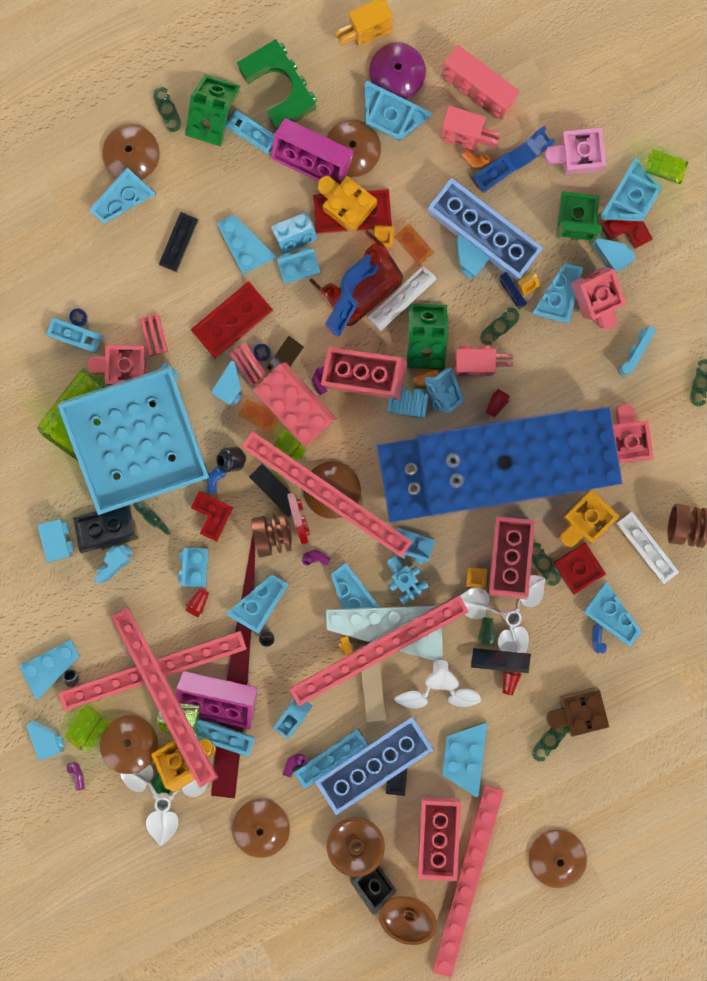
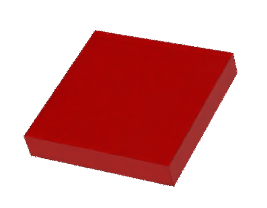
[553,542,606,595]

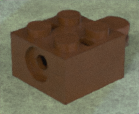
[546,687,610,737]

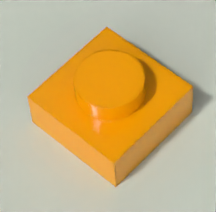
[373,226,394,247]
[517,272,540,297]
[466,567,487,589]
[338,635,353,656]

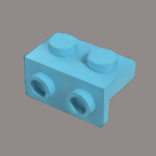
[271,212,318,254]

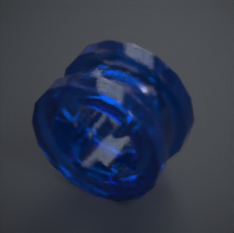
[69,308,88,327]
[253,344,271,362]

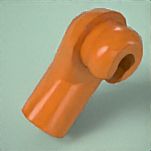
[461,149,490,168]

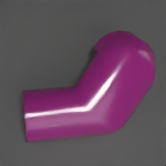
[312,366,328,395]
[282,754,307,778]

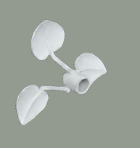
[460,575,545,653]
[394,660,482,709]
[120,765,208,846]

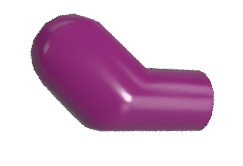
[302,550,331,566]
[67,762,85,791]

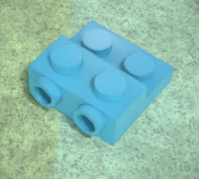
[94,544,134,584]

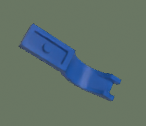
[473,126,555,193]
[325,255,379,336]

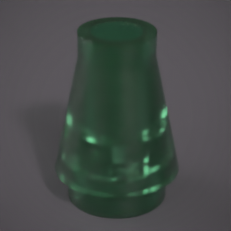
[477,617,496,646]

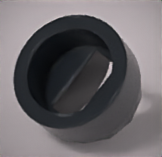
[259,630,275,647]
[62,670,79,687]

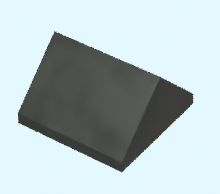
[350,866,397,915]

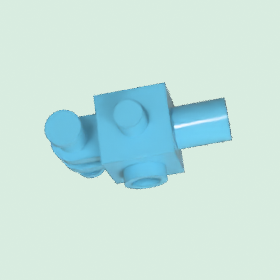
[386,555,429,605]

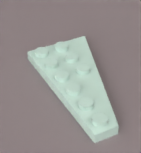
[326,605,443,661]

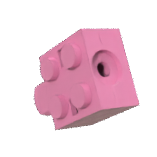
[544,128,606,175]

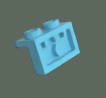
[277,247,321,284]
[424,368,464,413]
[394,528,435,564]
[178,547,209,587]

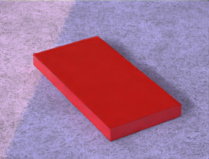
[313,189,392,234]
[190,281,273,359]

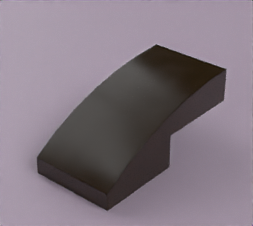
[267,336,304,371]

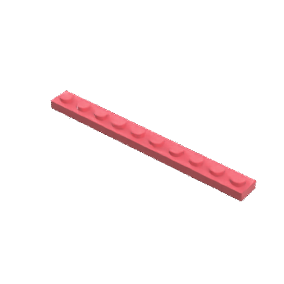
[242,431,412,558]
[289,594,469,706]
[111,607,218,788]
[58,631,247,711]
[432,785,504,978]

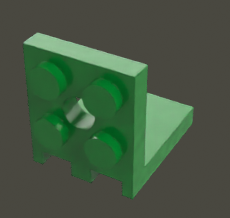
[185,74,240,147]
[555,191,602,243]
[407,304,448,369]

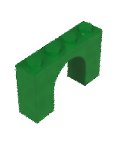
[237,39,317,131]

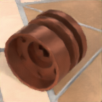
[667,504,707,548]
[251,512,292,558]

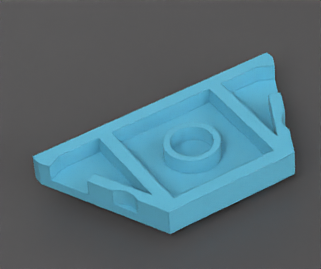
[364,81,432,141]
[601,158,662,221]
[442,722,487,797]

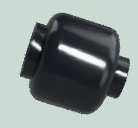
[217,446,246,473]

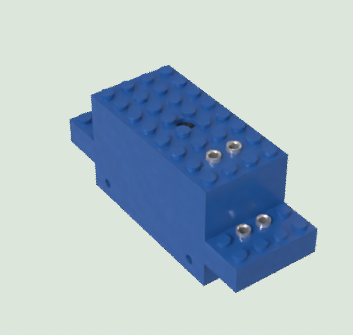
[377,407,623,523]

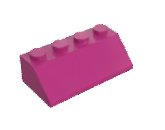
[271,118,354,184]
[176,671,258,729]

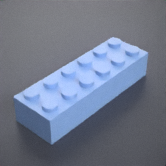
[427,178,543,282]
[315,717,434,815]

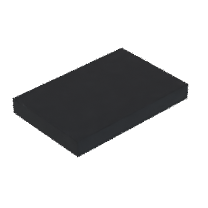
[73,505,137,554]

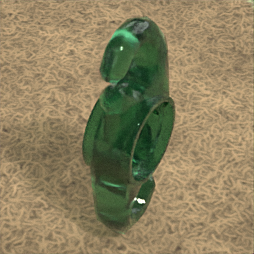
[153,87,181,132]
[480,308,520,346]
[690,359,707,407]
[133,502,171,535]
[532,542,561,586]
[532,726,568,762]

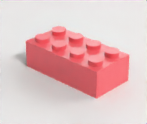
[442,45,520,120]
[321,347,407,400]
[253,362,337,447]
[488,516,535,600]
[417,796,461,881]

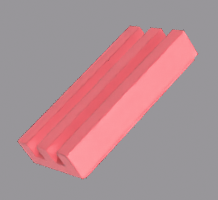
[140,314,168,356]
[230,343,267,386]

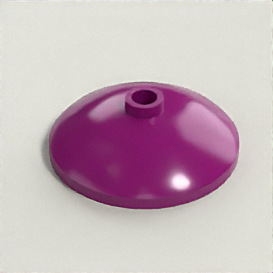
[369,43,426,99]

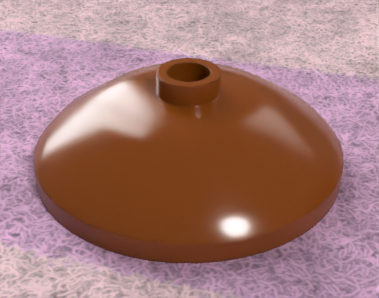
[326,120,381,177]
[102,124,160,180]
[304,462,361,519]
[100,716,158,774]
[232,799,290,858]
[327,817,385,877]
[529,830,587,888]
[379,896,437,945]

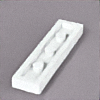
[368,266,436,331]
[616,512,679,584]

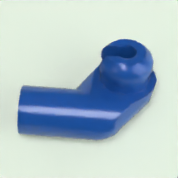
[207,467,226,493]
[592,625,607,654]

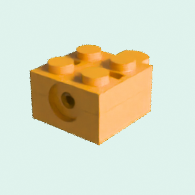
[335,0,393,46]
[318,176,377,234]
[559,489,620,547]
[151,738,216,792]

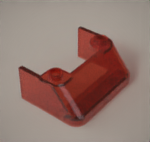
[309,230,404,326]

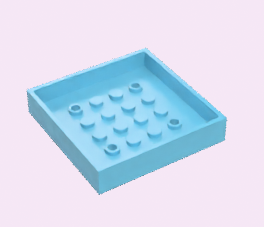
[58,366,209,515]

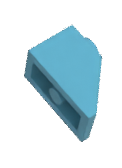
[456,235,490,279]
[592,238,635,273]
[211,360,243,406]
[273,699,313,739]
[26,720,65,761]

